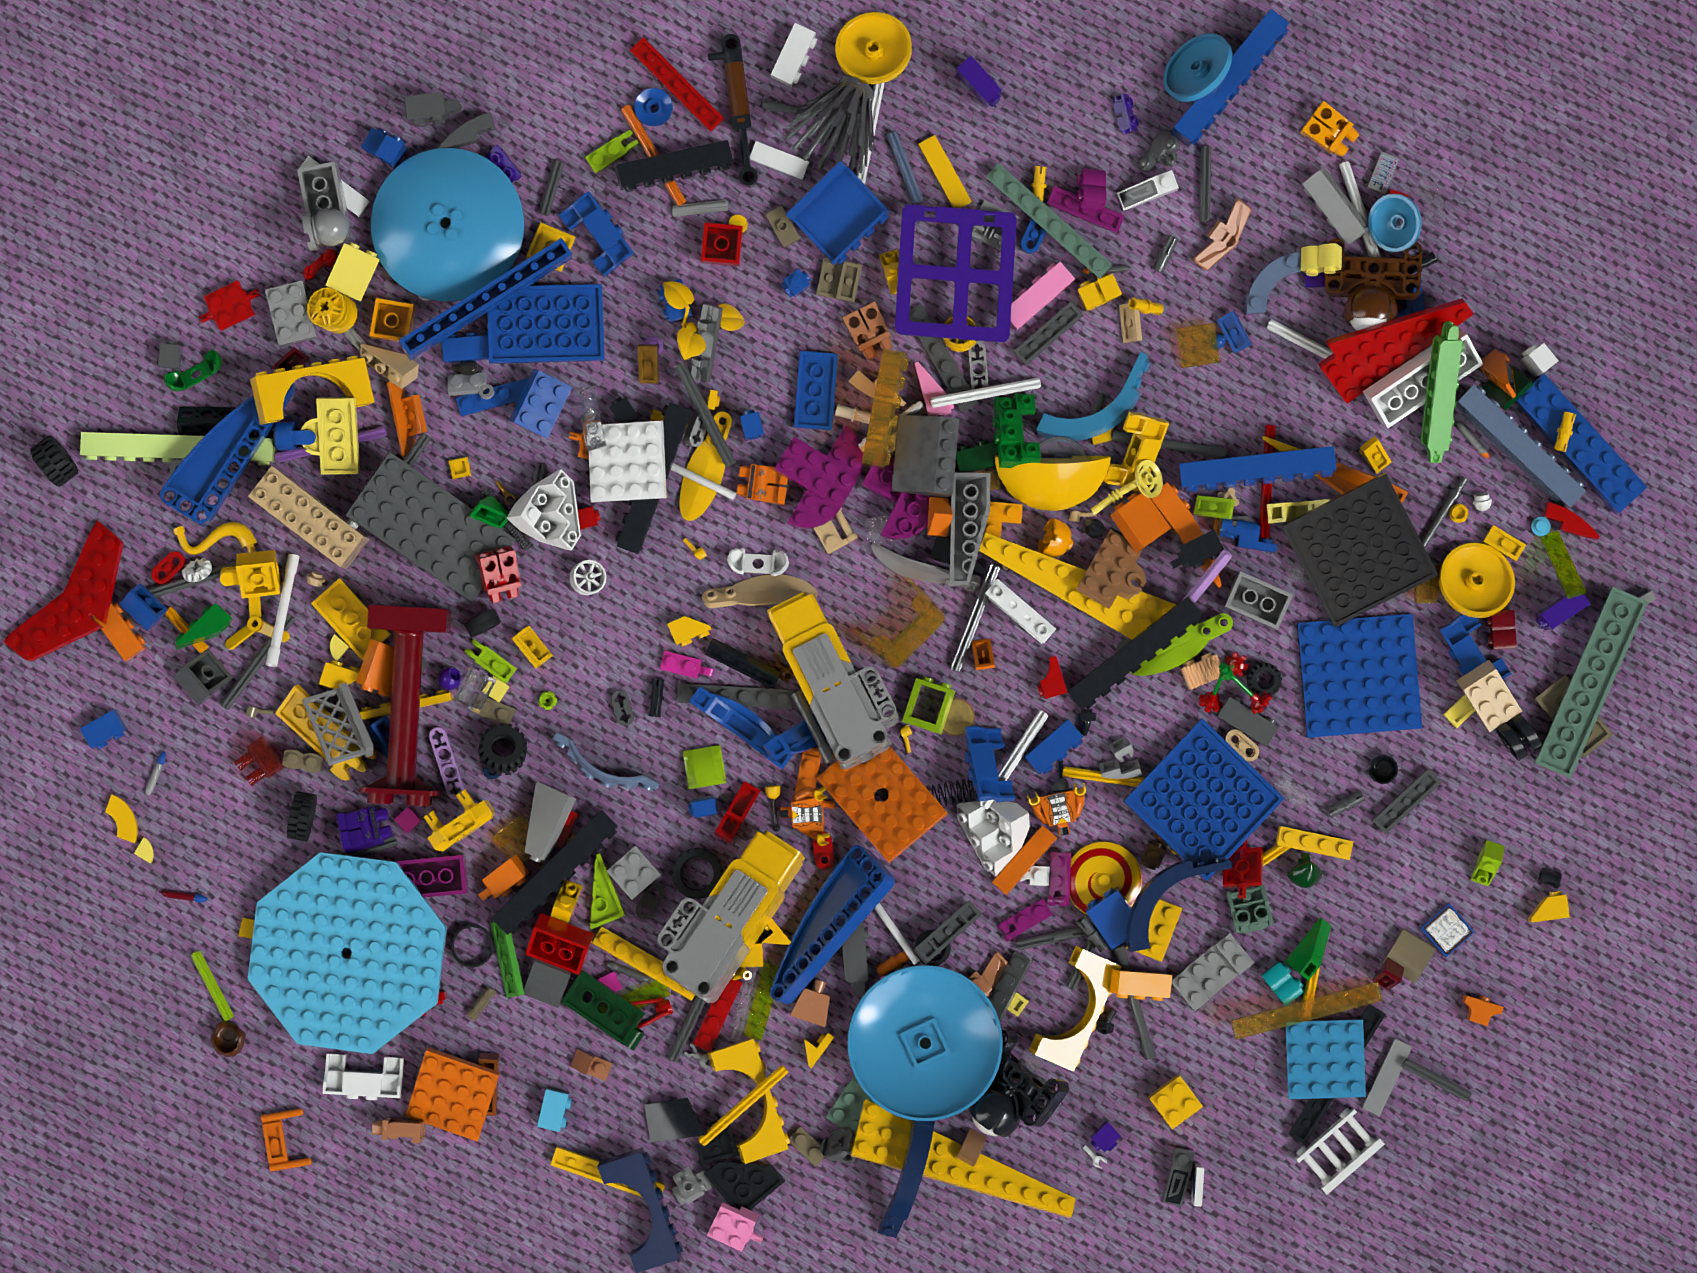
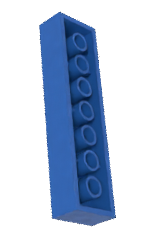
[1172,8,1289,147]
[1514,374,1648,514]
[1179,446,1336,493]

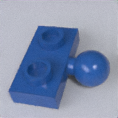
[1210,310,1252,354]

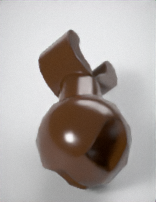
[766,654,793,681]

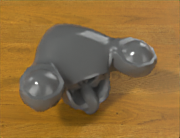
[1139,129,1180,172]

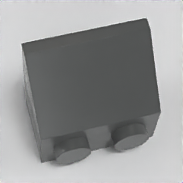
[174,649,233,706]

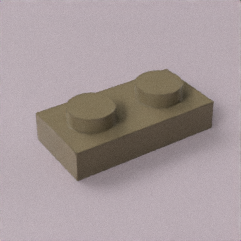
[473,695,516,726]
[789,1126,824,1167]

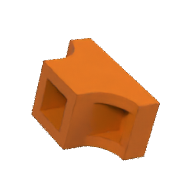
[1462,994,1504,1026]

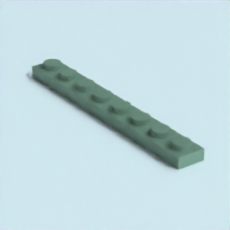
[986,163,1113,279]

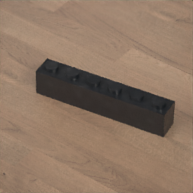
[615,140,733,192]

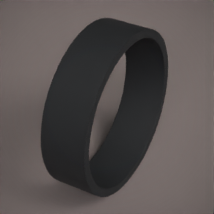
[451,925,494,968]

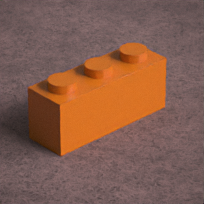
[92,602,146,662]

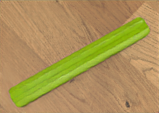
[191,950,234,1021]

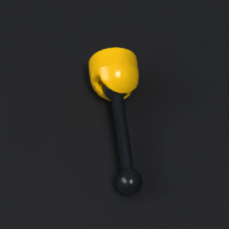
[765,785,781,832]

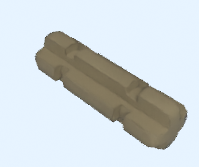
[466,986,496,1021]

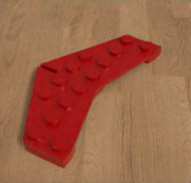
[3,521,123,662]

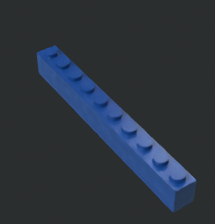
[399,238,572,361]

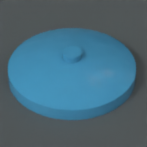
[1163,33,1232,102]

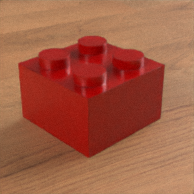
[701,222,743,267]

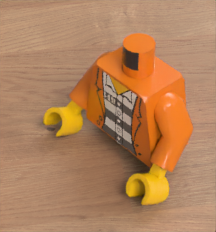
[1027,783,1086,836]
[780,787,830,846]

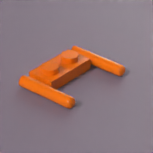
[794,747,836,809]
[261,1108,312,1172]

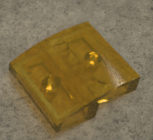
[1176,323,1220,368]
[491,815,531,864]

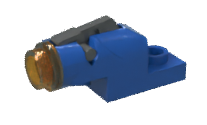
[1212,516,1277,553]

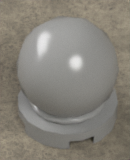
[302,208,349,251]

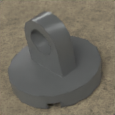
[821,1127,856,1164]

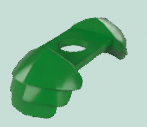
[164,349,223,392]

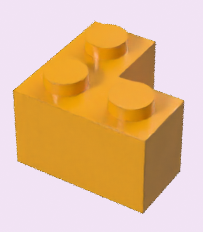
[983,502,1023,538]

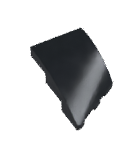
[644,1097,707,1142]

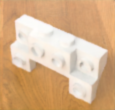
[323,1053,404,1100]

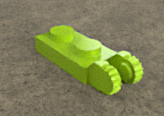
[585,130,639,174]
[464,638,517,684]

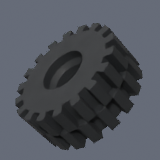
[287,791,317,842]

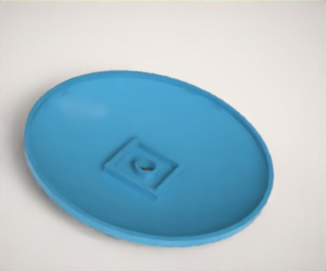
[371,148,525,302]
[848,965,1003,1121]

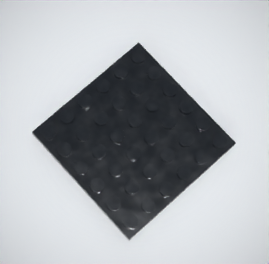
[1282,472,1438,627]

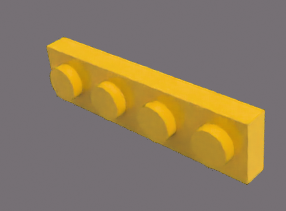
[1275,826,1354,860]

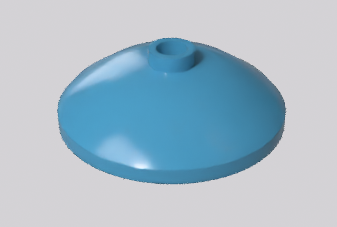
[1368,194,1422,252]

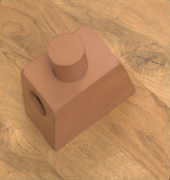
[790,979,830,1027]

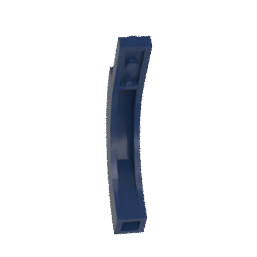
[1127,857,1232,952]
[878,1120,935,1238]

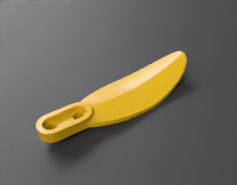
[679,411,732,521]

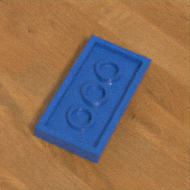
[794,351,838,431]

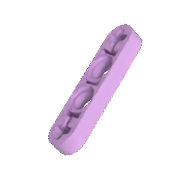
[429,727,464,799]

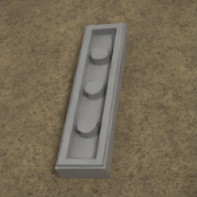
[1361,1038,1412,1116]

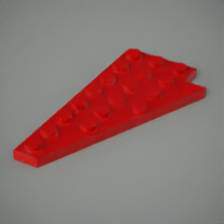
[1318,298,1474,404]

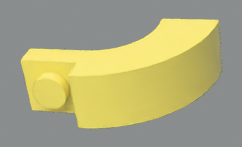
[1267,499,1332,524]

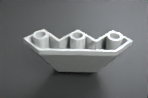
[507,469,581,551]
[956,800,1030,876]

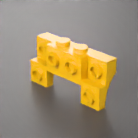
[1104,411,1169,492]

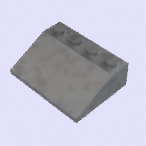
[891,415,959,498]

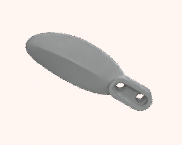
[871,543,981,591]

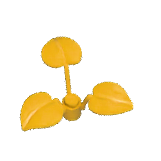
[662,281,745,360]

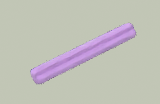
[1183,550,1232,602]

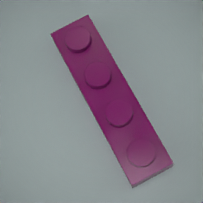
[1047,186,1125,234]

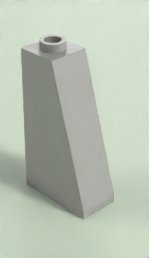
[525,781,576,863]

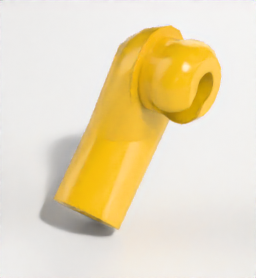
[731,967,752,980]

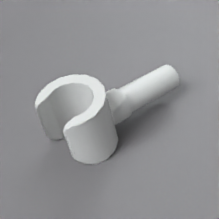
[1083,1145,1107,1169]

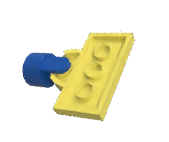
[273,397,360,475]

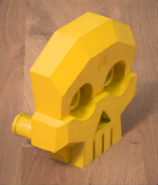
[423,789,495,851]

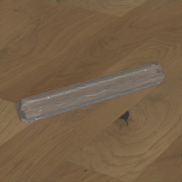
[731,967,756,1042]

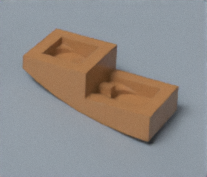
[956,1128,987,1166]

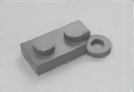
[448,372,494,399]

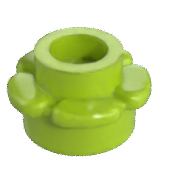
[538,691,557,710]

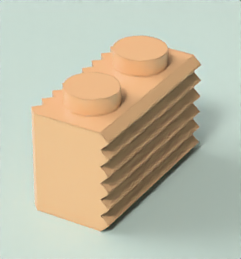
[1180,652,1221,690]

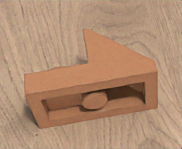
[570,1048,613,1081]

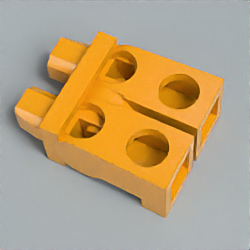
[1299,101,1359,157]

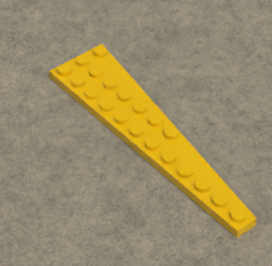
[979,532,1179,667]
[850,1099,1076,1218]

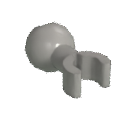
[684,1044,711,1069]

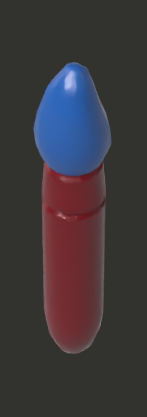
[161,890,208,903]

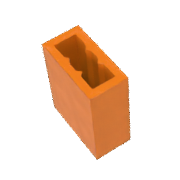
[1110,492,1171,553]
[356,639,394,697]

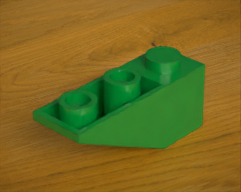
[175,603,232,650]
[1285,917,1331,981]

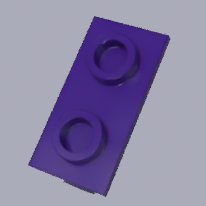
[1112,94,1139,135]
[484,144,522,183]

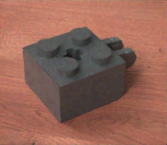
[404,92,462,127]

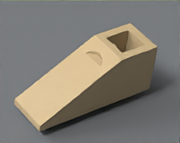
[360,344,419,389]

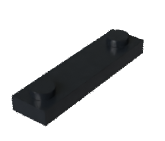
[705,638,781,689]

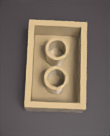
[1456,660,1522,732]

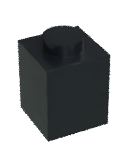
[610,397,639,423]

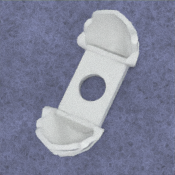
[727,548,789,576]

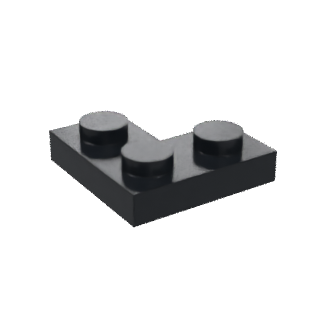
[696,1120,738,1165]

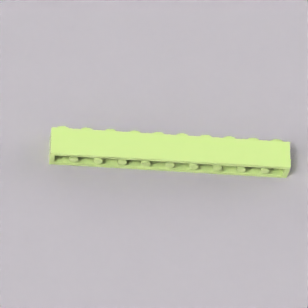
[80,432,275,466]

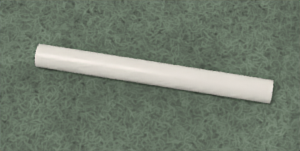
[671,463,736,500]
[874,903,920,965]

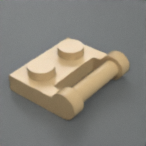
[814,507,858,555]

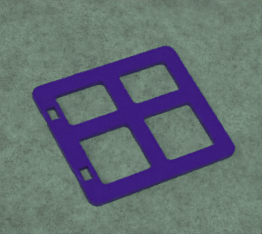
[895,204,1017,343]

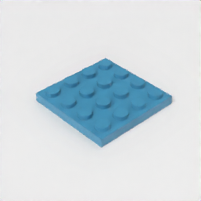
[1285,1019,1366,1099]

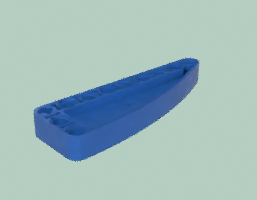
[160,384,295,527]
[770,845,895,1005]

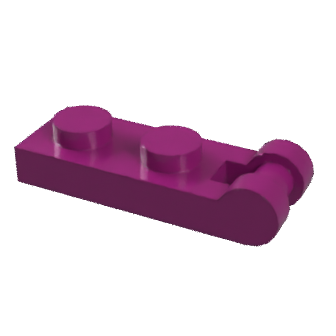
[1047,852,1071,907]
[997,898,1052,942]

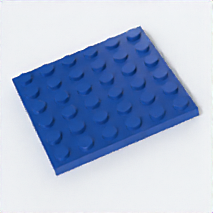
[1297,614,1422,738]
[1123,718,1285,882]

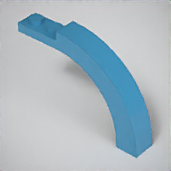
[1036,352,1150,442]

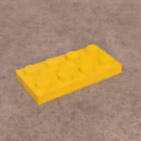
[311,578,391,661]

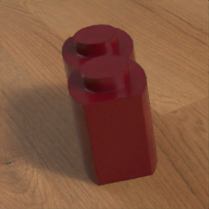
[1486,610,1517,650]

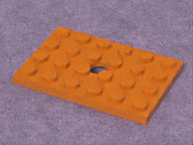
[817,747,948,863]

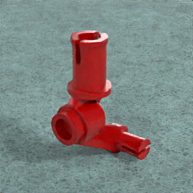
[303,249,338,281]

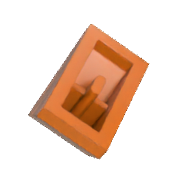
[927,497,953,537]
[971,639,995,671]

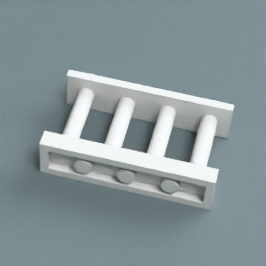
[985,579,1056,644]
[1295,1108,1385,1195]

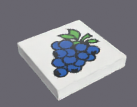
[1191,1163,1204,1207]

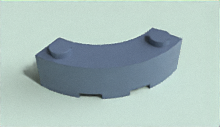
[1245,252,1302,315]

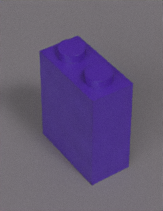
[956,56,1002,108]
[1535,588,1591,630]

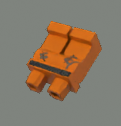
[736,464,788,505]

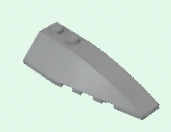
[950,473,990,586]

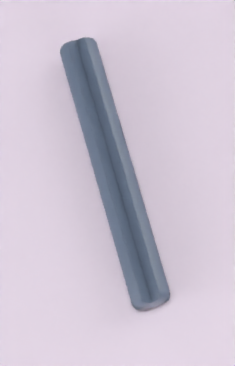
[887,131,923,204]

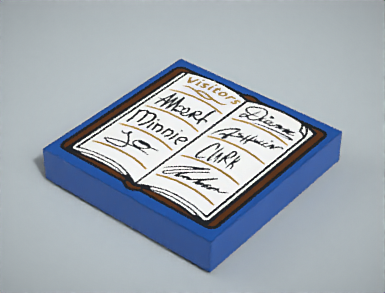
[1420,903,1475,957]

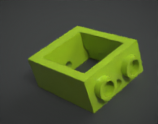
[902,676,956,735]

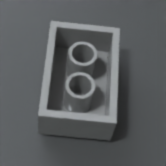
[265,281,319,347]
[1223,571,1293,630]

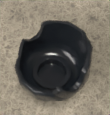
[1369,755,1398,784]

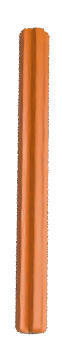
[621,105,686,206]

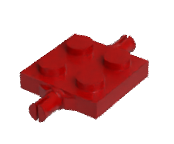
[198,280,261,331]
[1223,839,1263,899]

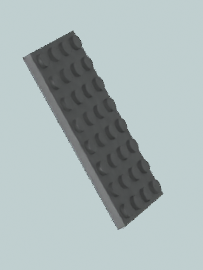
[345,451,516,602]

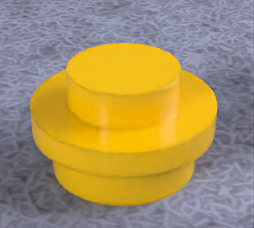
[1449,504,1469,523]

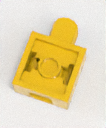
[220,550,281,598]

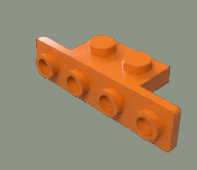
[387,381,427,457]

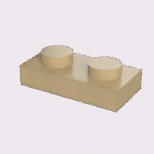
[1119,304,1142,343]

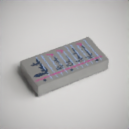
[1367,152,1399,195]

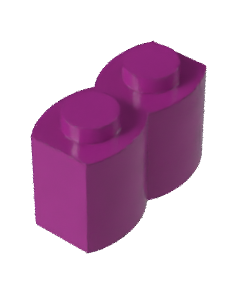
[1077,168,1106,210]

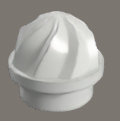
[1473,492,1492,511]

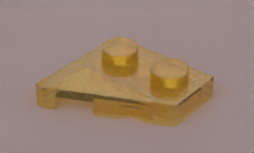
[1414,565,1441,603]

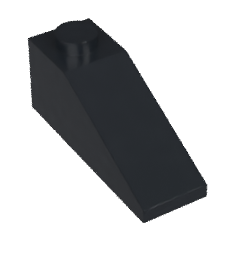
[930,535,986,575]

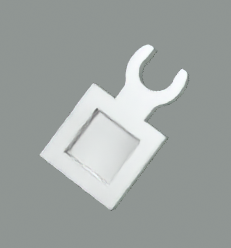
[1020,866,1050,886]

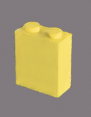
[325,242,380,302]

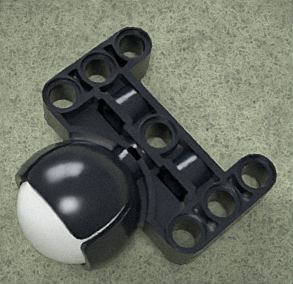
[969,1029,1069,1137]

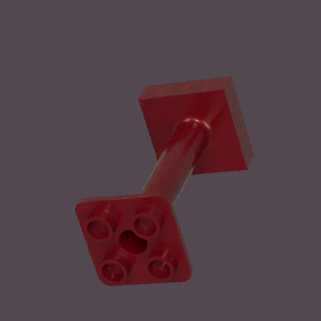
[359,605,452,806]

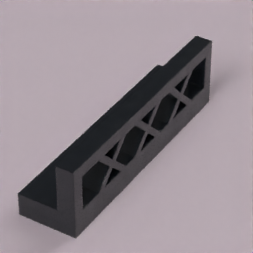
[177,407,256,437]

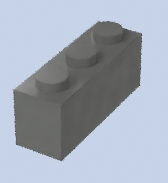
[1216,696,1279,747]

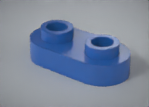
[1021,219,1047,254]

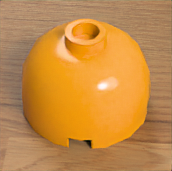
[1038,518,1073,557]

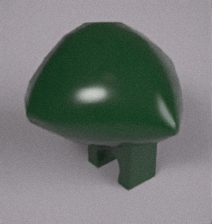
[1287,853,1322,888]

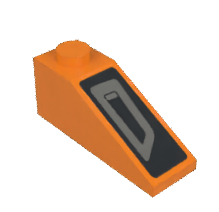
[1480,349,1516,398]

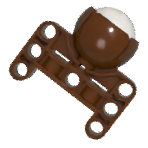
[1325,238,1422,330]

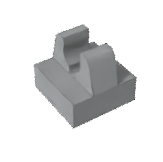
[1108,736,1134,762]

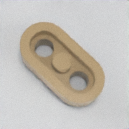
[1225,729,1259,761]

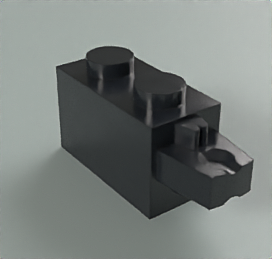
[1170,530,1224,569]

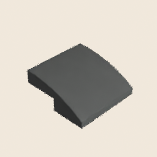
[524,959,571,1008]

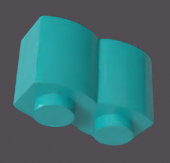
[1261,961,1303,1006]

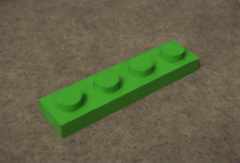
[490,922,524,998]

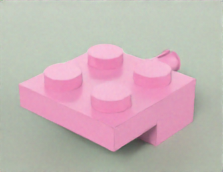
[707,1202,764,1252]

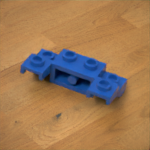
[559,191,634,277]
[1439,614,1512,679]
[964,726,1016,803]

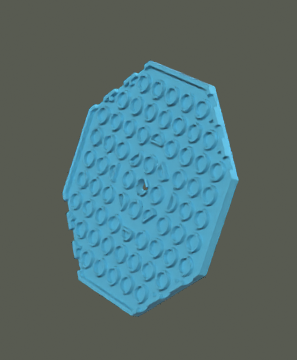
[248,852,447,1054]

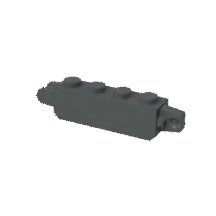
[842,917,872,997]

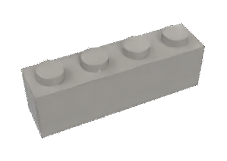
[1302,168,1369,245]

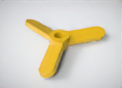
[225,596,290,650]

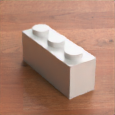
[771,23,818,87]
[1520,343,1558,378]

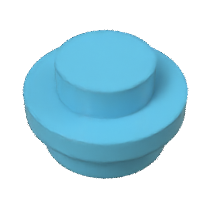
[1531,517,1551,536]

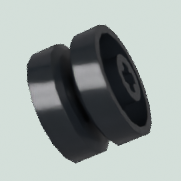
[1495,713,1542,761]

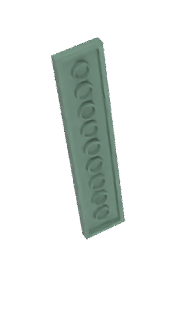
[1534,587,1648,779]

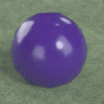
[437,666,461,690]

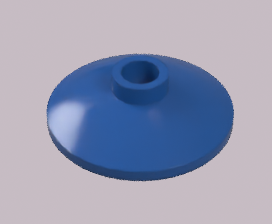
[635,88,673,126]

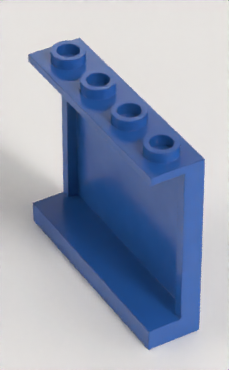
[785,161,890,265]

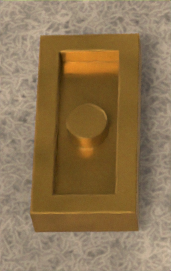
[637,344,659,384]

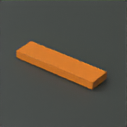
[992,825,1057,896]

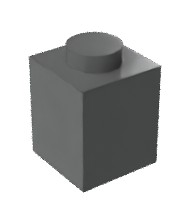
[158,340,182,369]

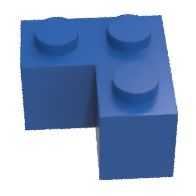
[361,127,407,168]

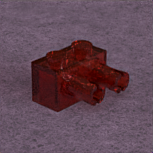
[234,736,287,787]

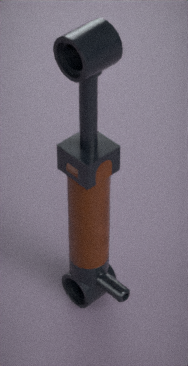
[708,34,758,188]

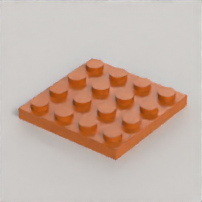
[405,1047,500,1142]

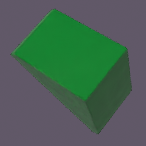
[469,496,509,529]

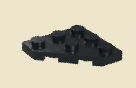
[704,1161,785,1210]

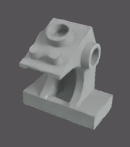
[672,1167,714,1205]

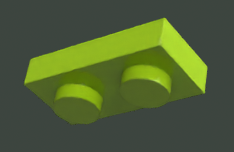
[1193,495,1235,519]

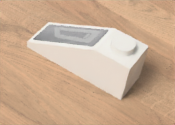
[1117,170,1179,211]

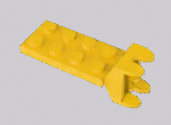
[275,684,377,781]

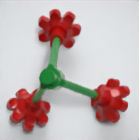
[1198,652,1272,714]

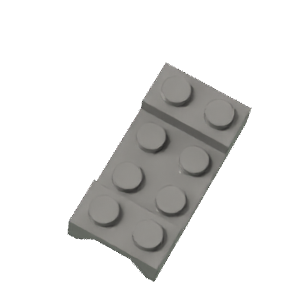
[1172,932,1254,1011]

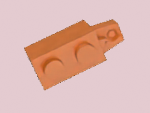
[479,855,530,901]

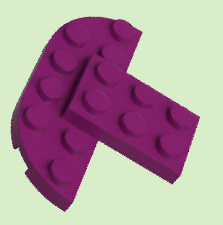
[774,425,864,529]
[861,451,942,540]

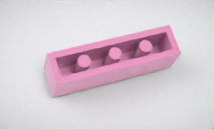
[1010,262,1075,331]

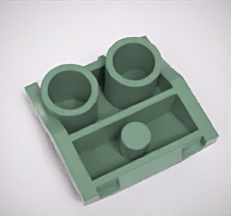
[1226,884,1273,933]

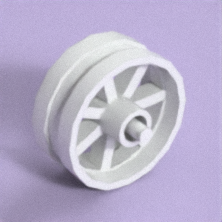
[569,560,606,596]

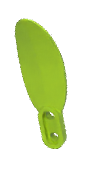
[1129,613,1233,676]

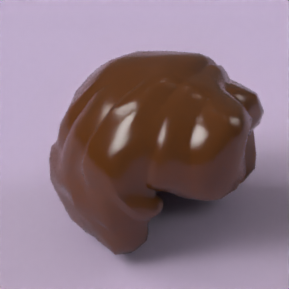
[210,1021,246,1057]

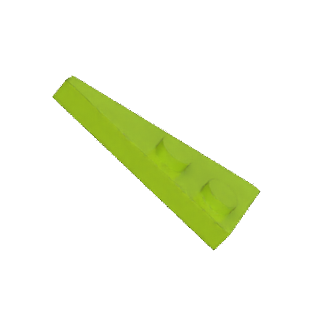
[590,853,625,929]

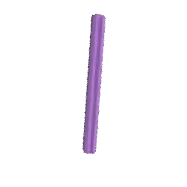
[274,426,387,463]

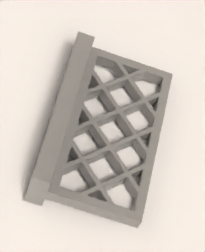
[302,683,373,766]

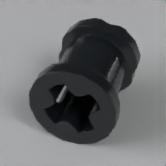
[1538,868,1562,889]

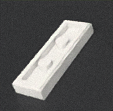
[750,141,809,180]

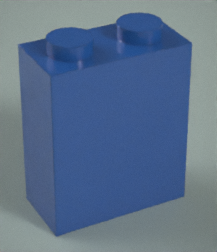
[1086,887,1131,949]

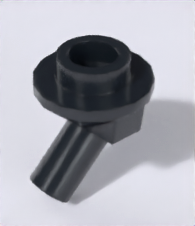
[1085,519,1104,538]
[1077,709,1097,736]
[1096,1007,1117,1034]

